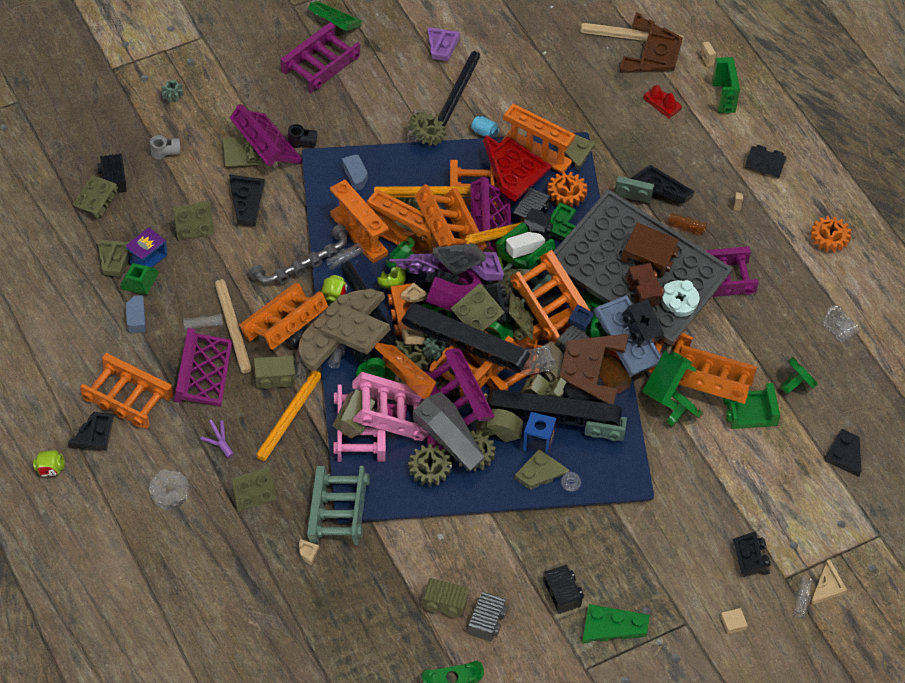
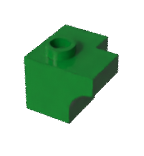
[120,263,159,295]

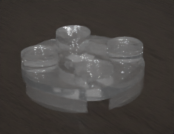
[149,469,190,509]

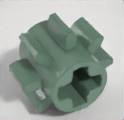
[161,80,183,102]
[422,337,446,361]

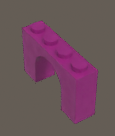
[426,262,485,312]

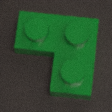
[550,203,576,241]

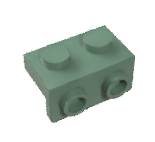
[615,176,654,203]
[585,417,627,441]

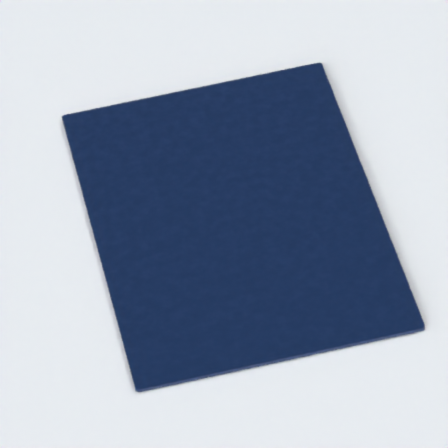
[302,132,654,524]

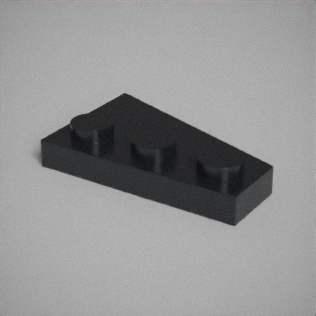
[631,165,695,204]
[229,175,265,226]

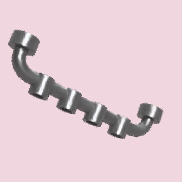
[249,224,348,284]

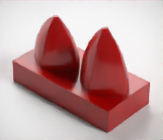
[644,85,682,119]

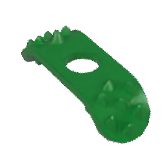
[422,661,484,683]

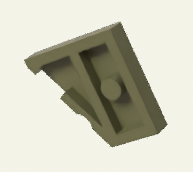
[554,135,595,170]
[97,240,131,277]
[514,449,569,490]

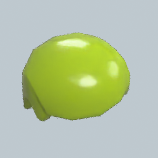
[377,266,406,290]

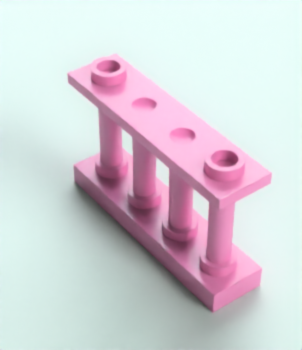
[352,372,429,441]
[334,385,386,462]

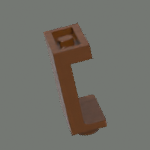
[620,222,679,277]

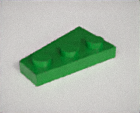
[308,1,362,31]
[582,604,650,644]

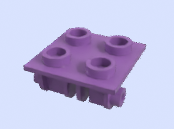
[389,254,443,274]

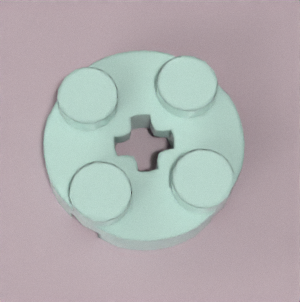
[661,280,700,317]

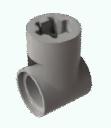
[150,135,180,160]

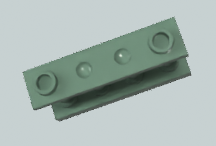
[307,466,370,545]

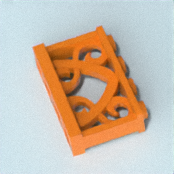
[367,189,439,254]

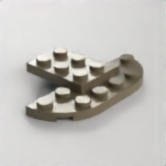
[299,289,391,372]

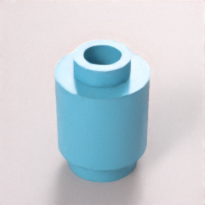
[471,116,499,138]

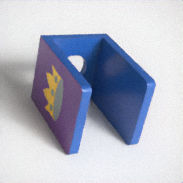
[126,227,167,268]
[523,412,556,456]

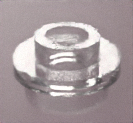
[561,472,581,491]

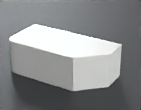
[506,232,545,258]

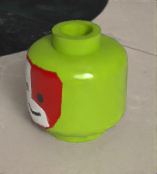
[321,275,347,304]
[33,450,65,477]

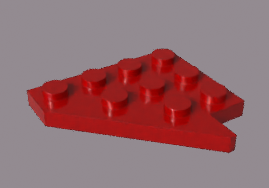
[483,135,552,202]

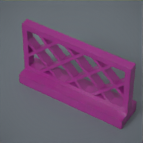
[230,104,302,166]
[470,176,511,256]
[174,328,232,407]

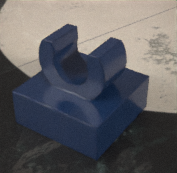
[568,304,594,331]

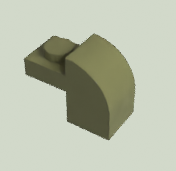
[521,374,566,397]
[476,409,524,442]

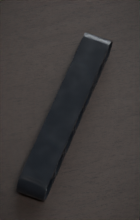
[402,303,530,373]
[487,389,622,427]

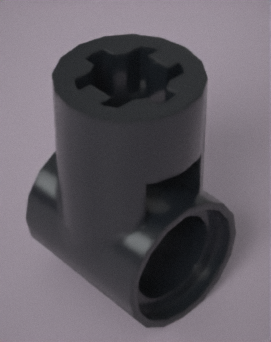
[288,124,318,148]

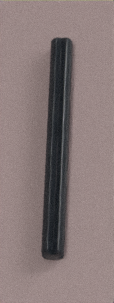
[438,51,480,127]
[341,261,399,346]

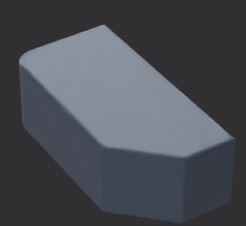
[342,155,368,191]
[126,295,146,333]

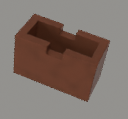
[626,263,664,306]

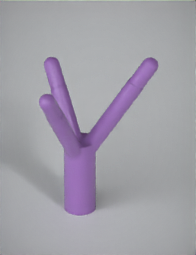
[200,420,234,459]

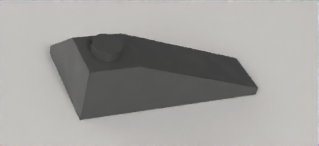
[413,392,484,472]

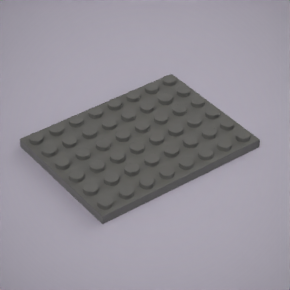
[554,189,733,346]

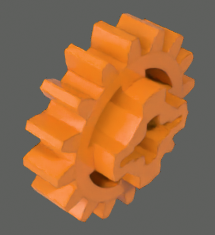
[547,172,587,208]
[811,216,851,253]

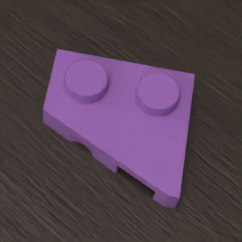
[428,27,460,61]
[471,252,504,281]

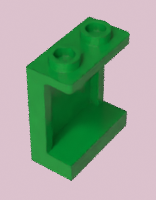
[712,57,740,113]
[496,223,556,269]
[642,351,697,410]
[723,383,780,429]

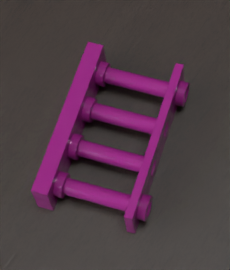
[280,22,360,93]
[705,246,759,297]
[424,349,495,426]

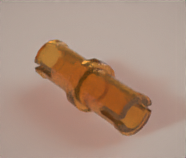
[668,212,707,234]

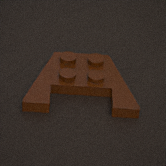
[619,13,683,73]
[559,334,629,404]

